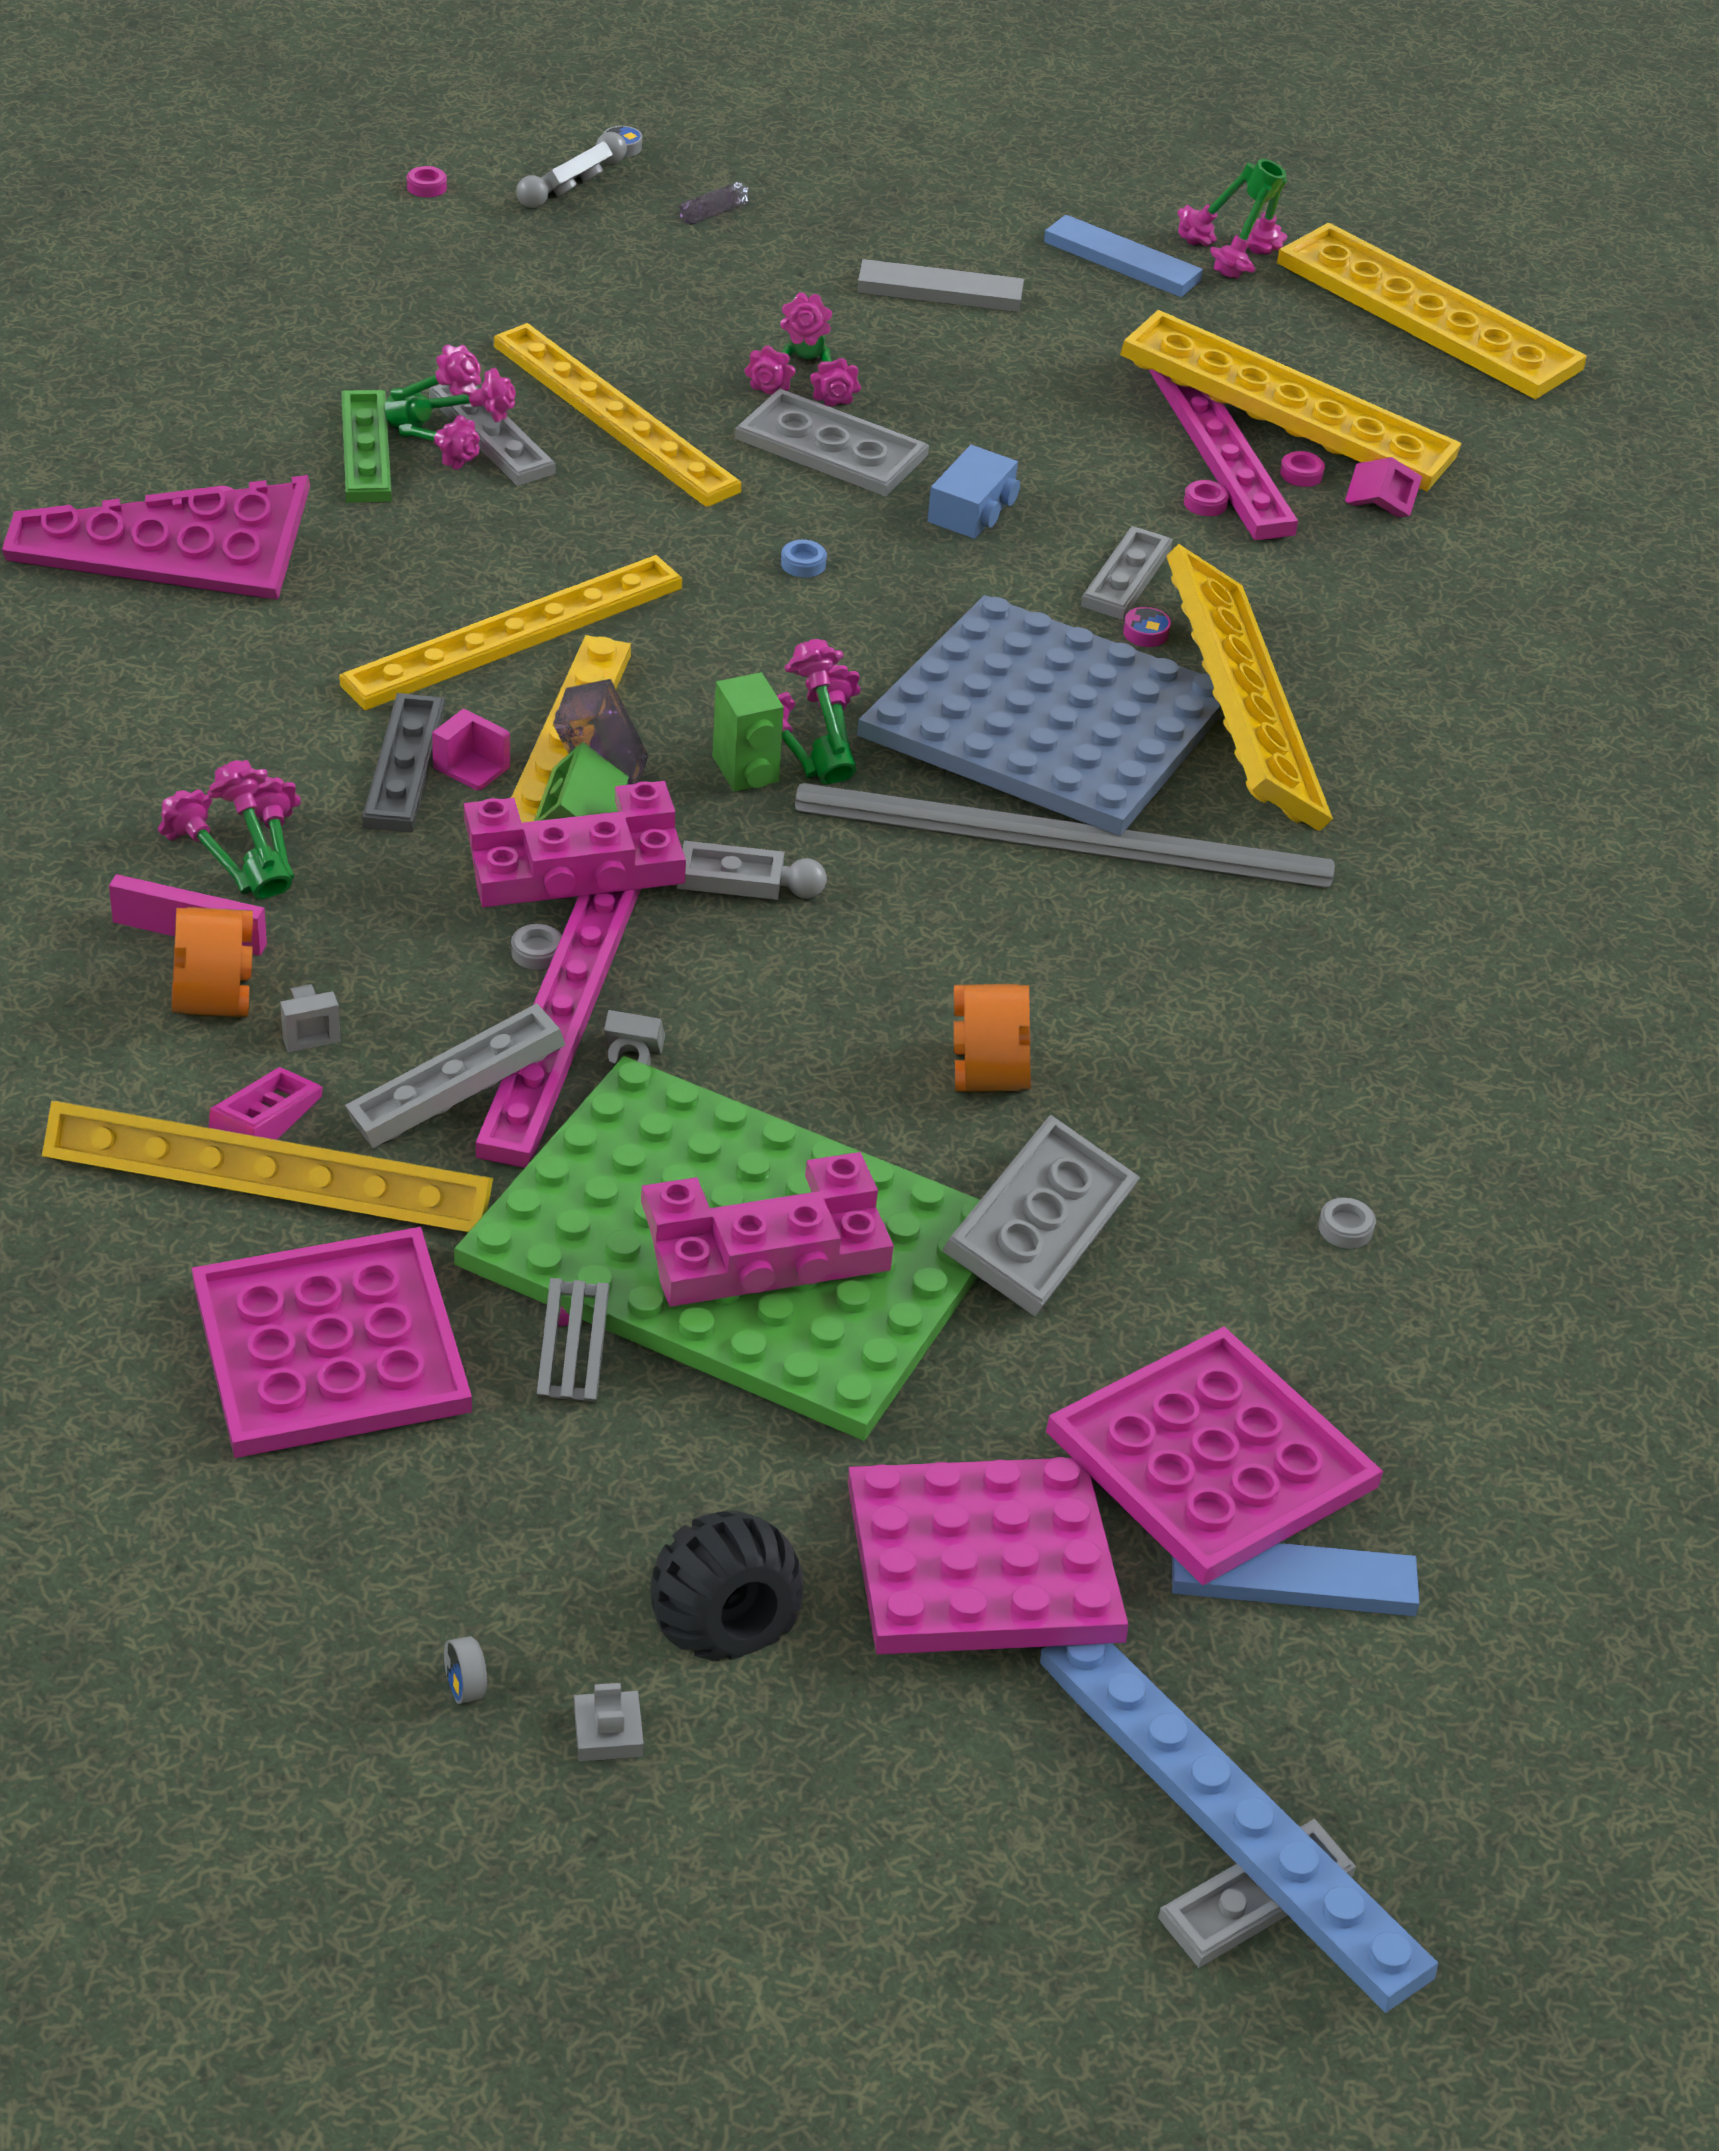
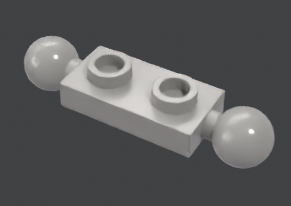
[516,132,627,208]
[677,841,827,900]

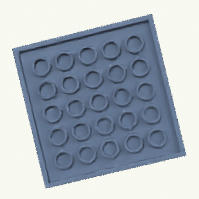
[857,595,1223,836]

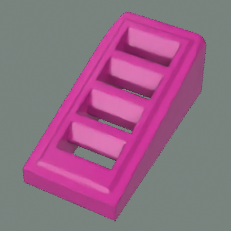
[209,1067,323,1140]

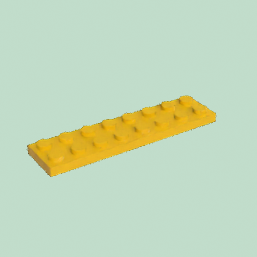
[1277,223,1587,400]
[1120,310,1462,491]
[1166,544,1333,831]

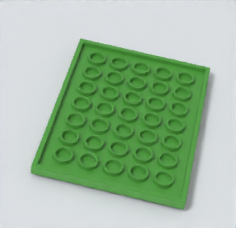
[454,1056,980,1441]

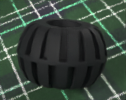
[650,1511,803,1661]

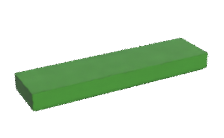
[341,390,392,503]

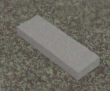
[1081,526,1173,620]
[1158,1819,1356,1968]

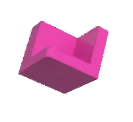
[1345,457,1422,518]
[432,708,510,791]

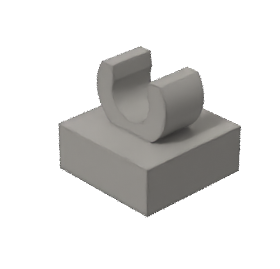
[280,984,341,1052]
[604,1010,665,1068]
[574,1683,644,1761]

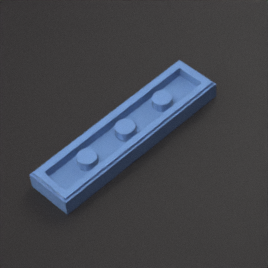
[1044,215,1203,297]
[1172,1543,1419,1616]

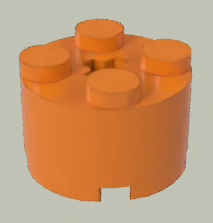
[172,907,253,1017]
[954,984,1031,1092]

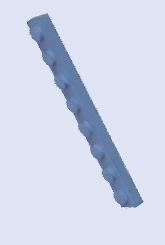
[1040,1643,1438,2013]

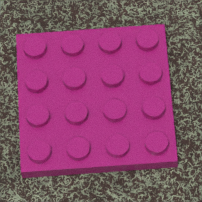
[192,1227,472,1458]
[1046,1326,1383,1585]
[848,1457,1128,1655]

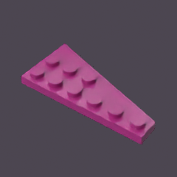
[2,475,310,600]

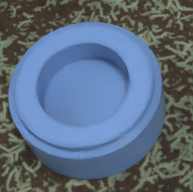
[781,540,827,577]

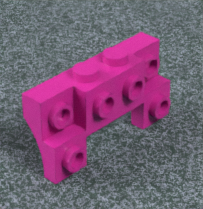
[464,781,686,907]
[641,1152,894,1307]

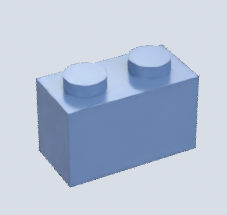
[927,445,1020,539]

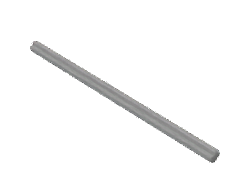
[795,783,1335,888]

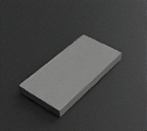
[735,389,929,496]
[942,1115,1140,1316]

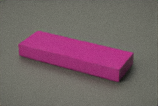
[109,874,267,956]

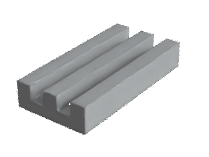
[537,1278,610,1402]

